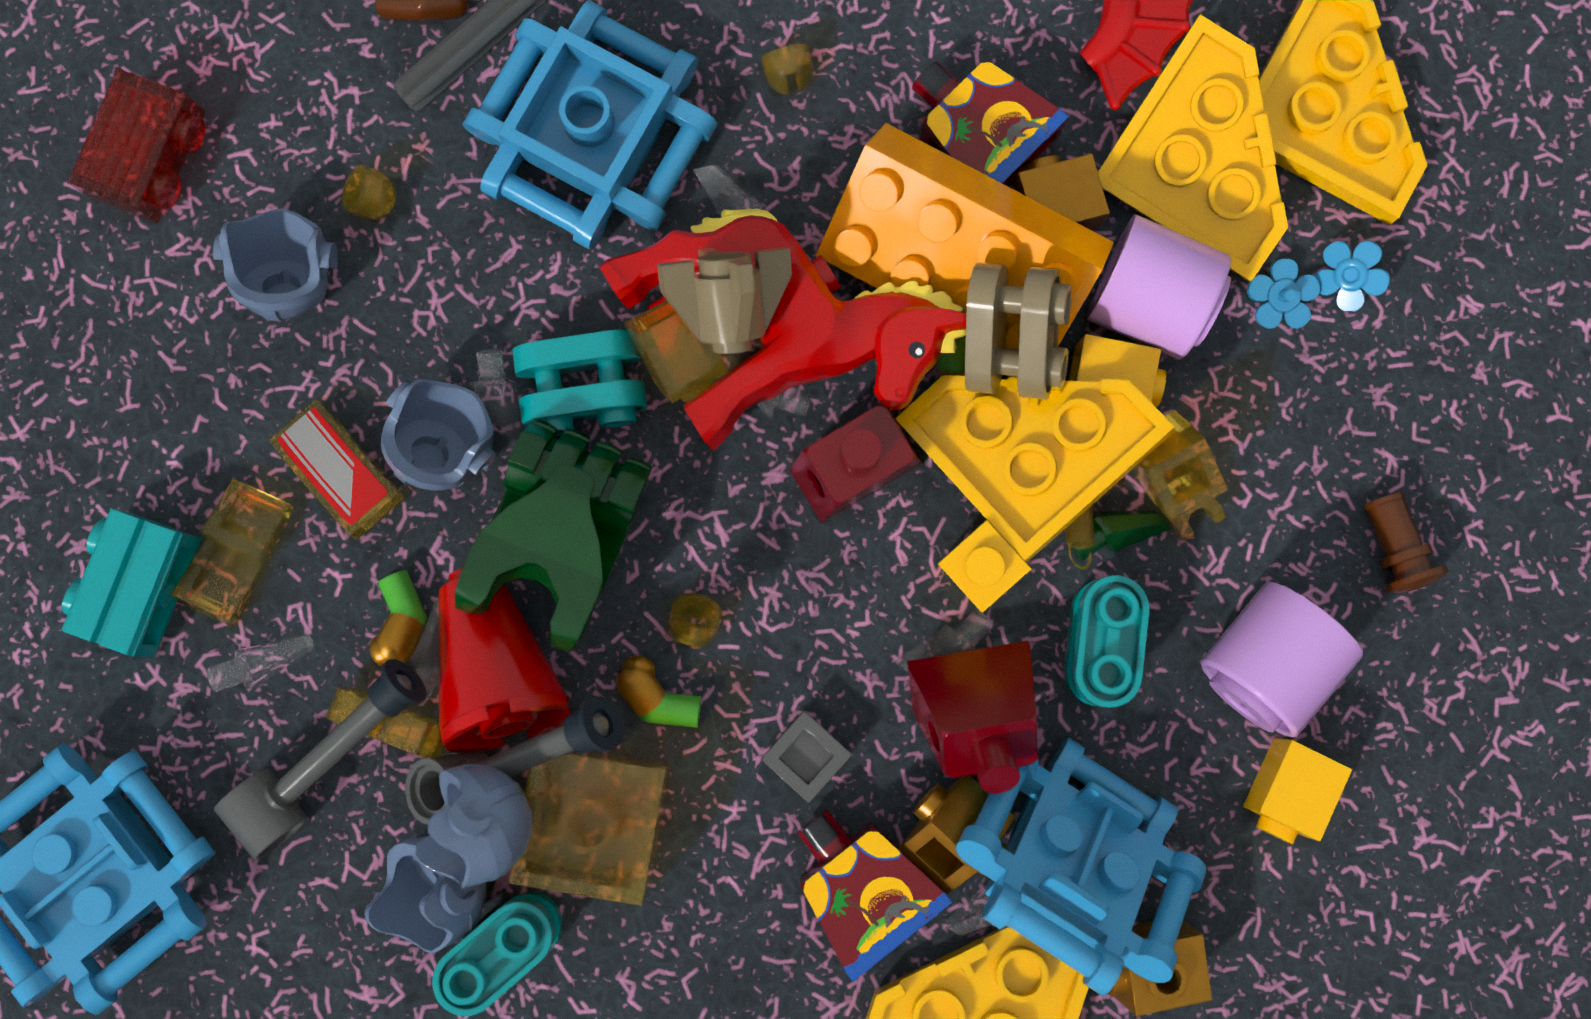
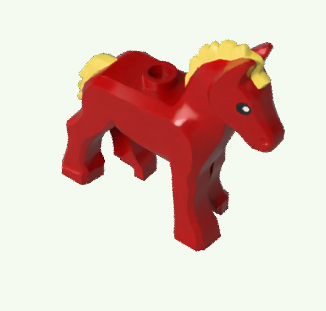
[599,209,966,451]

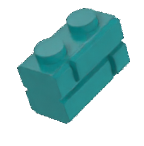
[61,508,202,657]

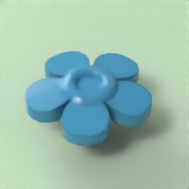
[1315,240,1390,311]
[1247,259,1320,329]

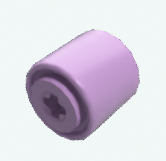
[1086,214,1231,360]
[1201,582,1363,737]

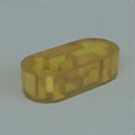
[326,686,446,758]

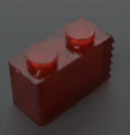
[67,68,205,223]

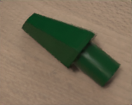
[1067,511,1170,562]

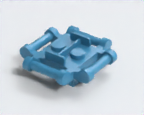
[462,0,718,250]
[956,737,1206,996]
[0,744,216,1015]

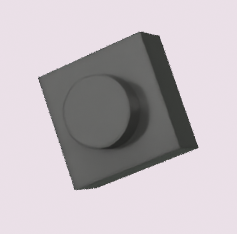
[761,711,852,803]

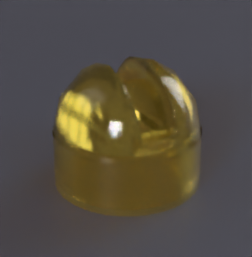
[761,44,813,95]
[342,164,396,220]
[668,593,722,650]

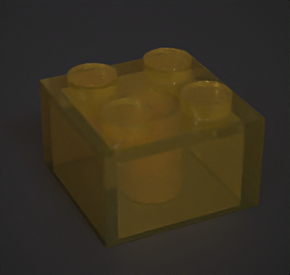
[509,751,672,906]

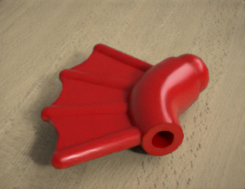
[1079,0,1193,110]

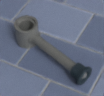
[214,659,427,861]
[405,696,624,825]

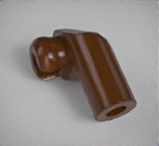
[375,0,470,21]

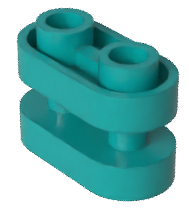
[512,330,648,436]
[1064,575,1149,708]
[432,892,563,1016]

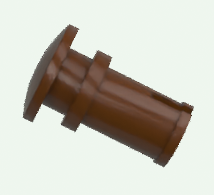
[1363,492,1449,593]

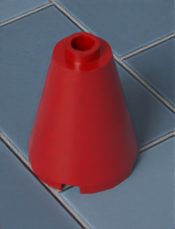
[438,568,571,753]

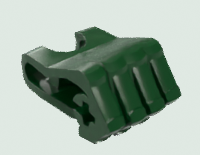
[455,419,653,652]

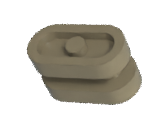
[965,262,1072,400]

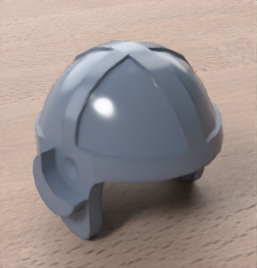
[213,208,338,322]
[381,379,497,491]
[415,764,532,888]
[364,832,487,954]

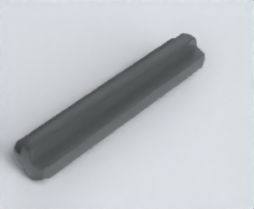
[393,0,546,111]

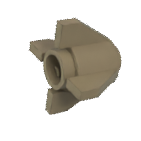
[657,247,792,354]

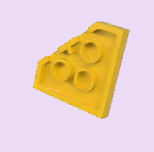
[1259,0,1427,225]
[1098,14,1288,282]
[895,375,1175,563]
[865,925,1089,1019]

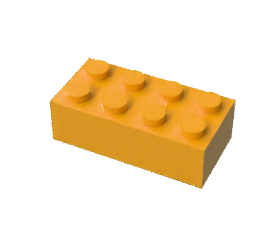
[815,123,1114,350]

